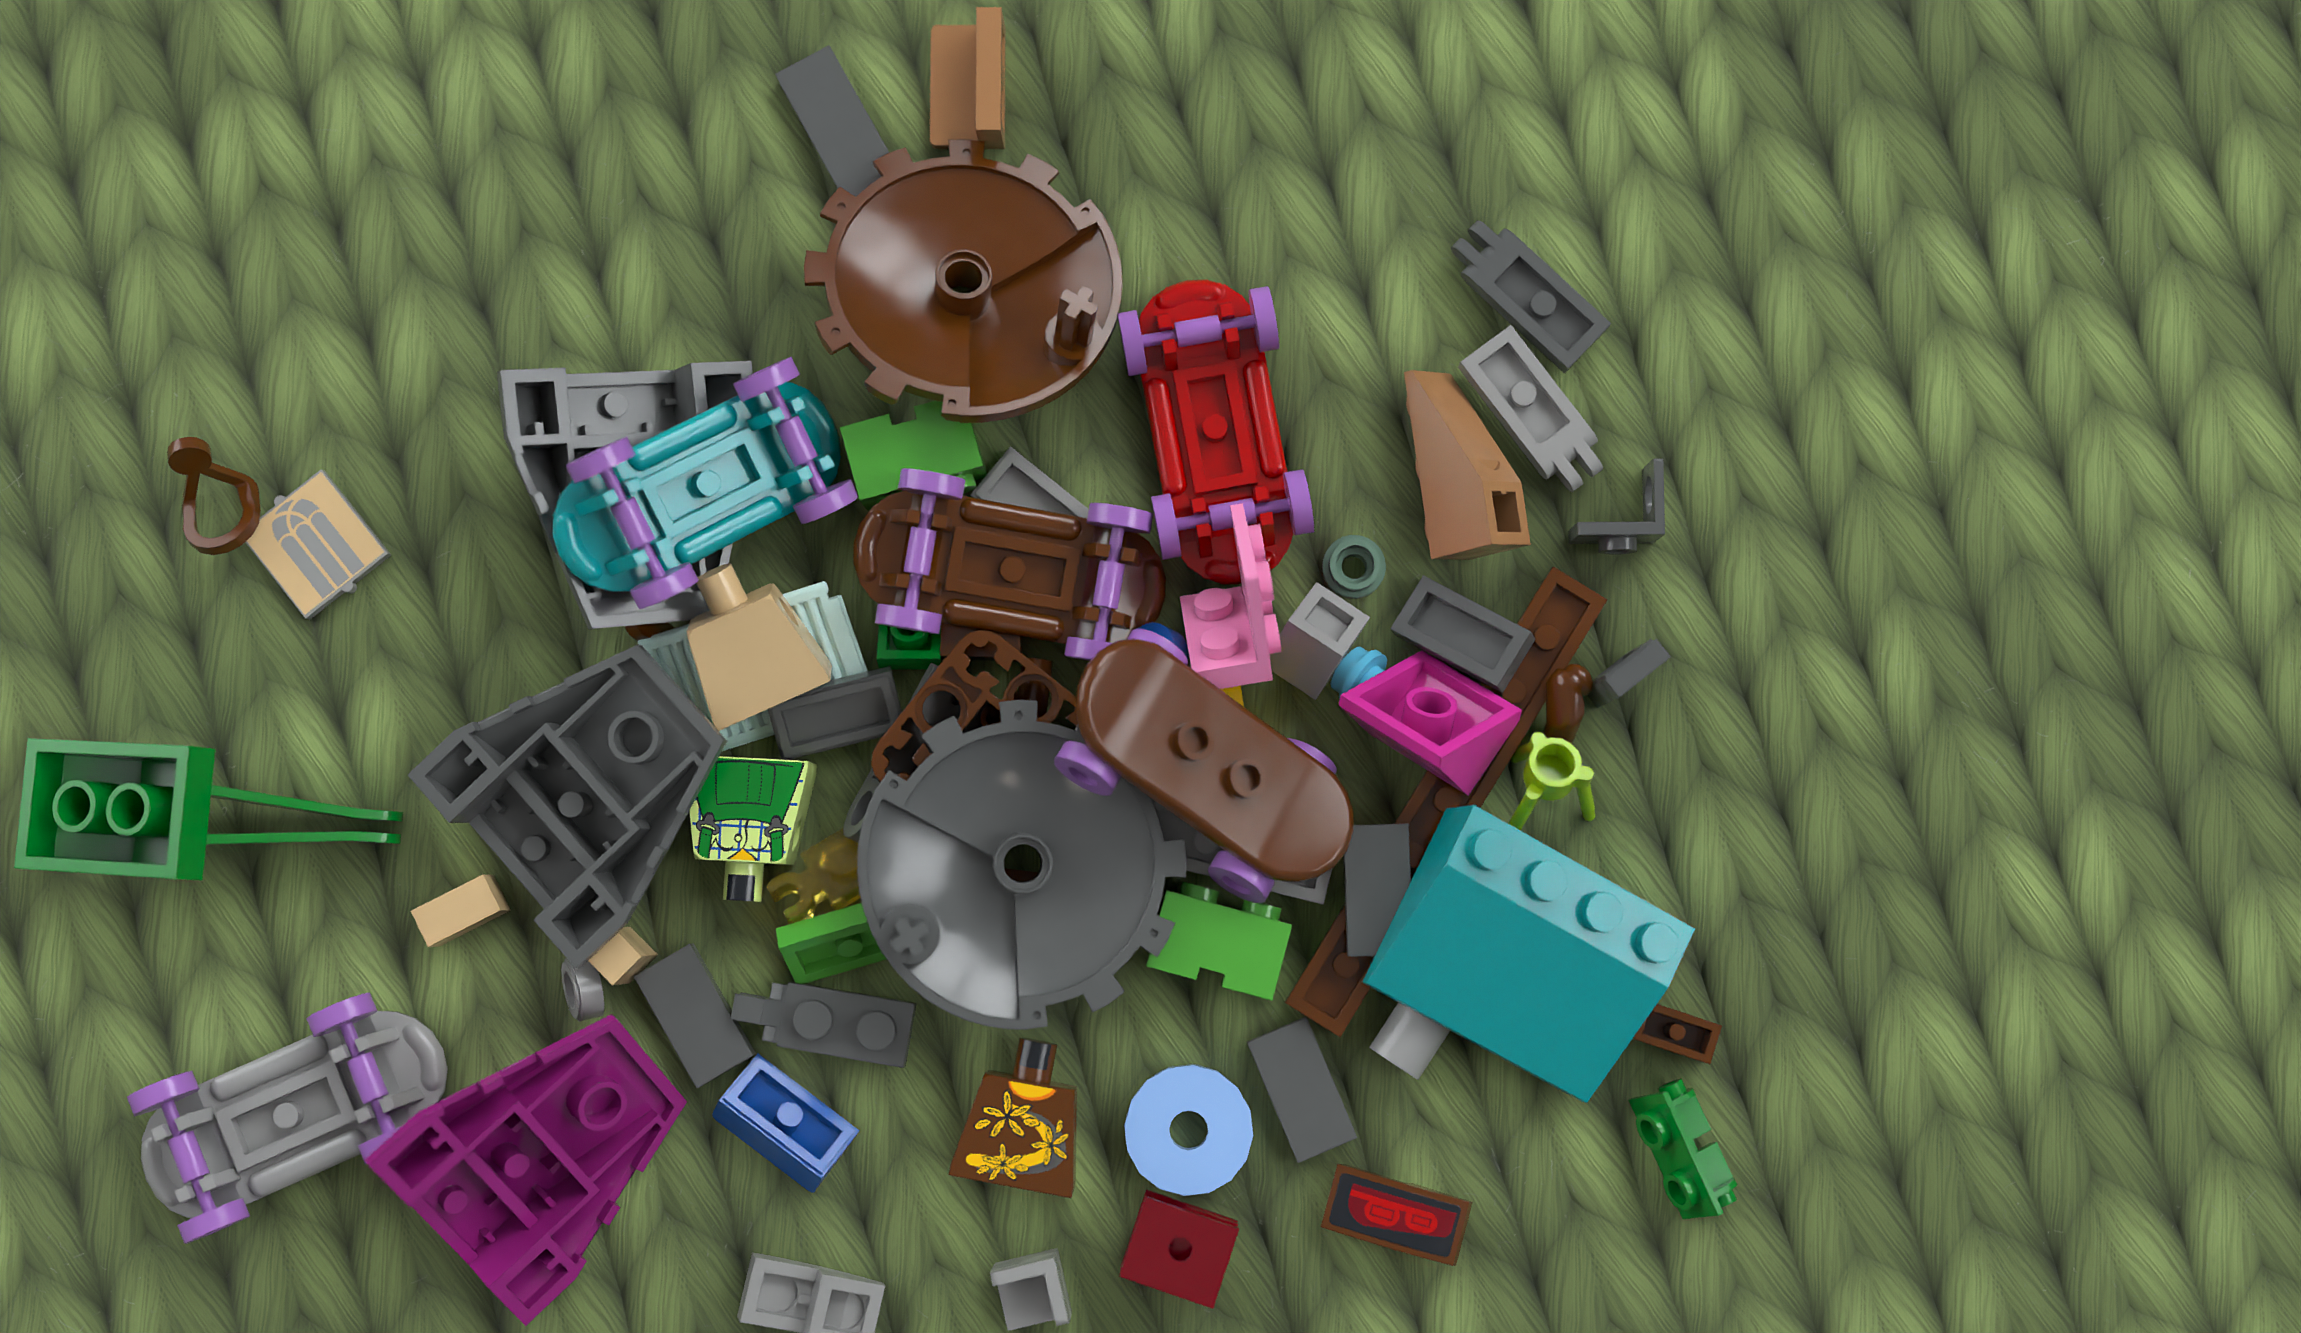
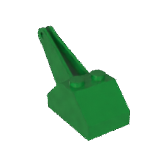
[14,738,403,881]

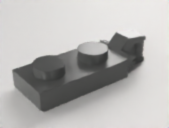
[731,982,917,1068]

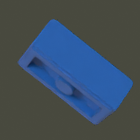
[712,1054,860,1193]

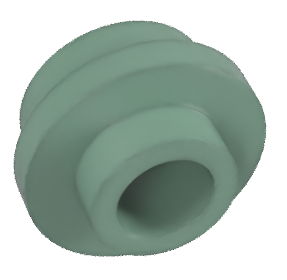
[1322,535,1386,599]

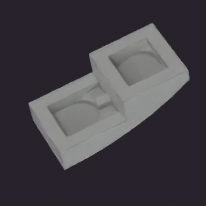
[737,1252,885,1333]

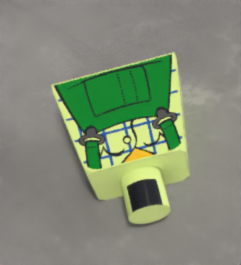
[689,756,817,902]

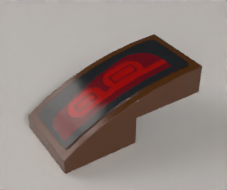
[1321,1164,1473,1266]

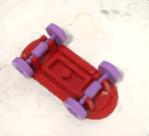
[1117,280,1314,585]

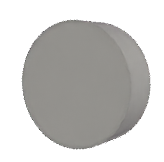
[561,958,604,1021]

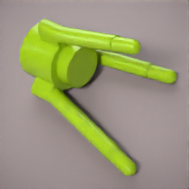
[1508,732,1595,831]

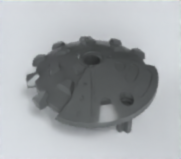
[857,700,1187,1030]

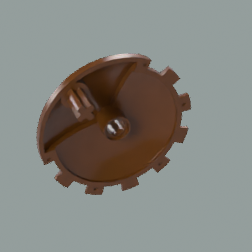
[804,139,1123,423]

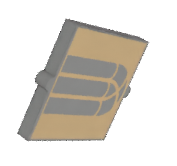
[246,469,391,620]

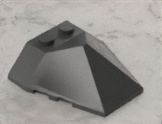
[497,361,753,629]
[408,644,727,969]

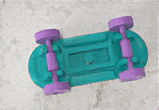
[553,357,859,609]

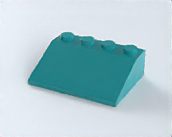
[1362,805,1695,1103]

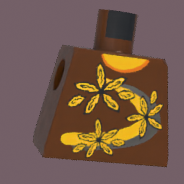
[949,1038,1077,1198]

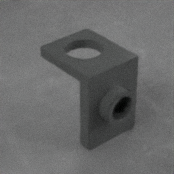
[1568,459,1665,555]

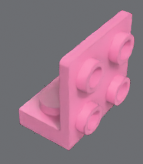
[1180,503,1282,689]

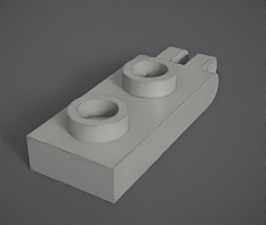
[1458,325,1603,492]

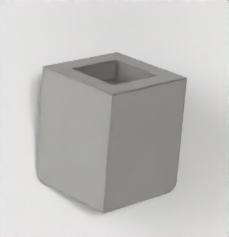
[1269,582,1370,700]
[990,1248,1072,1331]

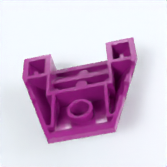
[364,1014,687,1326]

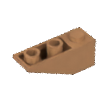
[1404,370,1531,560]

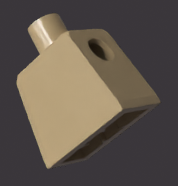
[687,563,832,731]

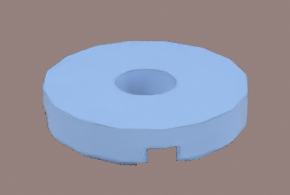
[1124,1064,1253,1196]

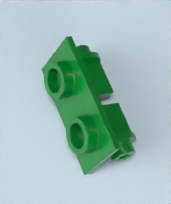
[1628,1078,1738,1219]

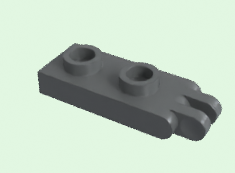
[1451,220,1611,374]

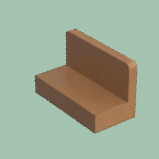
[930,7,1006,149]

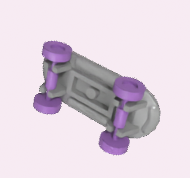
[127,993,448,1244]

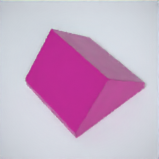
[1339,650,1522,796]

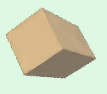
[411,874,511,947]
[588,927,658,986]

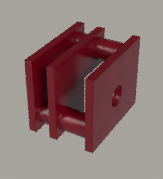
[1119,1189,1239,1309]

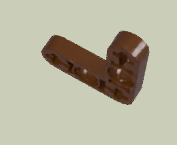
[871,630,1078,782]

